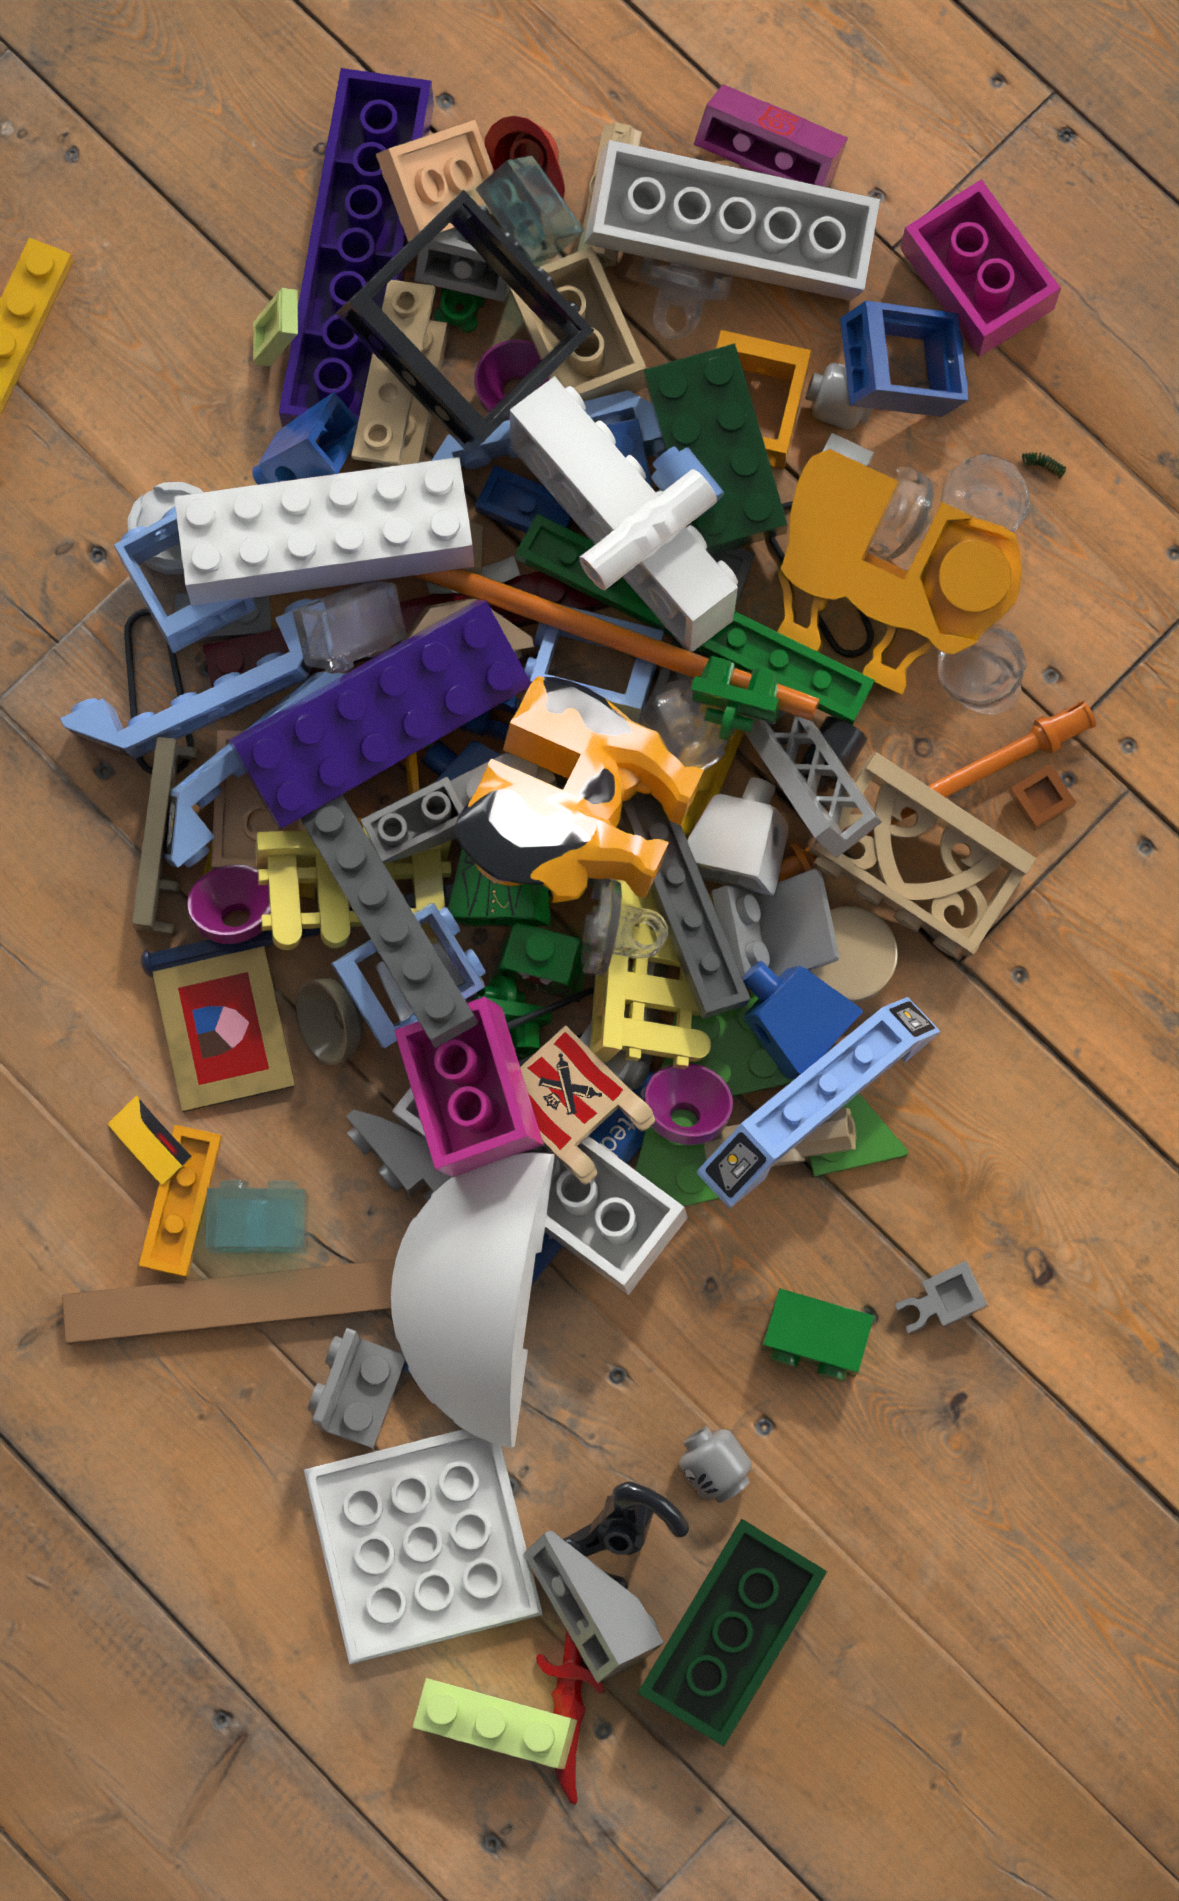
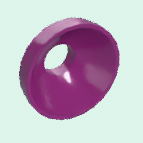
[474,340,549,421]
[188,864,270,944]
[644,1063,733,1145]

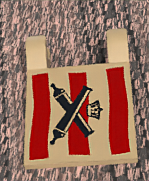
[520,1025,655,1185]

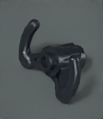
[563,1481,689,1589]

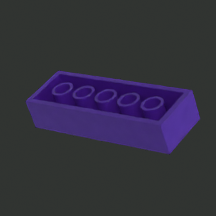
[228,600,531,829]

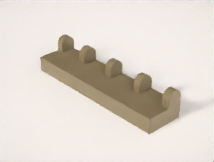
[132,737,198,935]

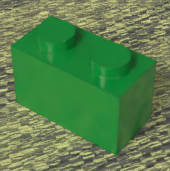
[761,1288,874,1382]

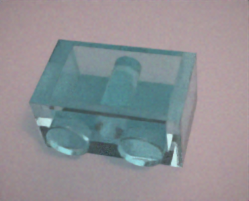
[476,156,585,263]
[205,1180,309,1253]

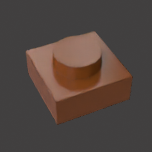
[1008,763,1076,831]

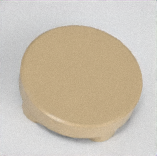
[810,906,898,1003]

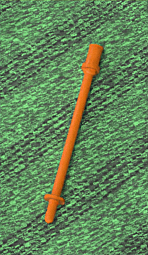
[777,700,1096,883]

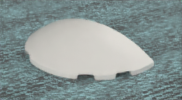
[391,1152,555,1448]

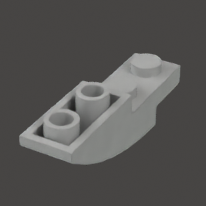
[361,752,557,864]
[347,1110,452,1202]

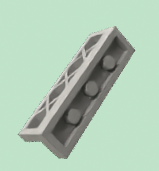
[737,710,882,858]

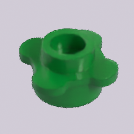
[434,287,485,333]

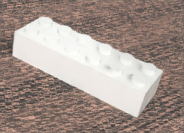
[584,140,880,301]
[510,376,738,652]
[174,457,474,606]
[392,1087,688,1295]

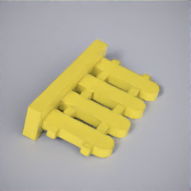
[255,828,451,950]
[590,878,715,1069]

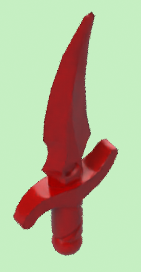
[536,1630,605,1805]

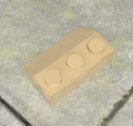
[507,246,647,401]

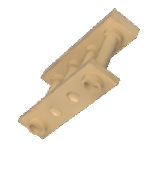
[351,280,449,469]

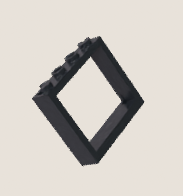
[336,190,594,453]

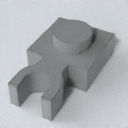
[895,1261,989,1334]

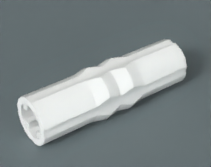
[579,469,717,590]

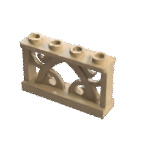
[808,752,1036,958]

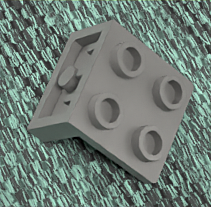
[711,869,839,977]
[307,1328,406,1449]

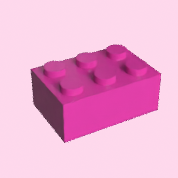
[901,179,1061,357]
[394,997,544,1177]

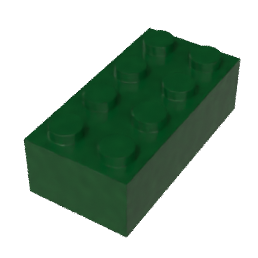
[644,343,788,556]
[637,1518,828,1747]

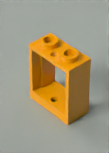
[716,330,811,470]

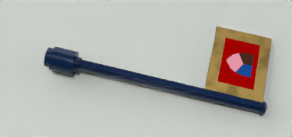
[141,884,553,1112]

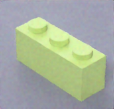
[412,1678,577,1769]

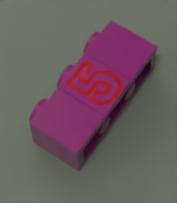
[693,84,848,188]

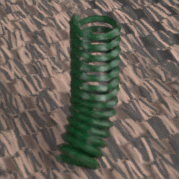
[1022,452,1066,479]

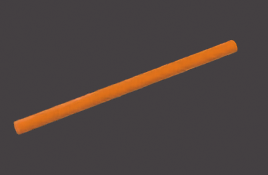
[412,569,820,721]

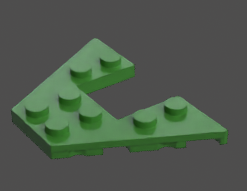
[636,993,909,1207]

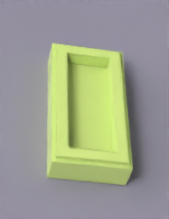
[253,288,298,366]

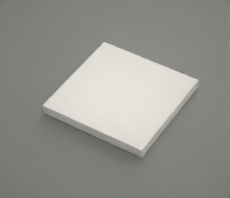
[304,1429,543,1665]

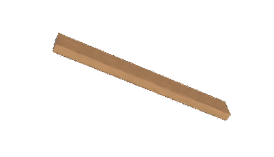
[62,1259,396,1344]

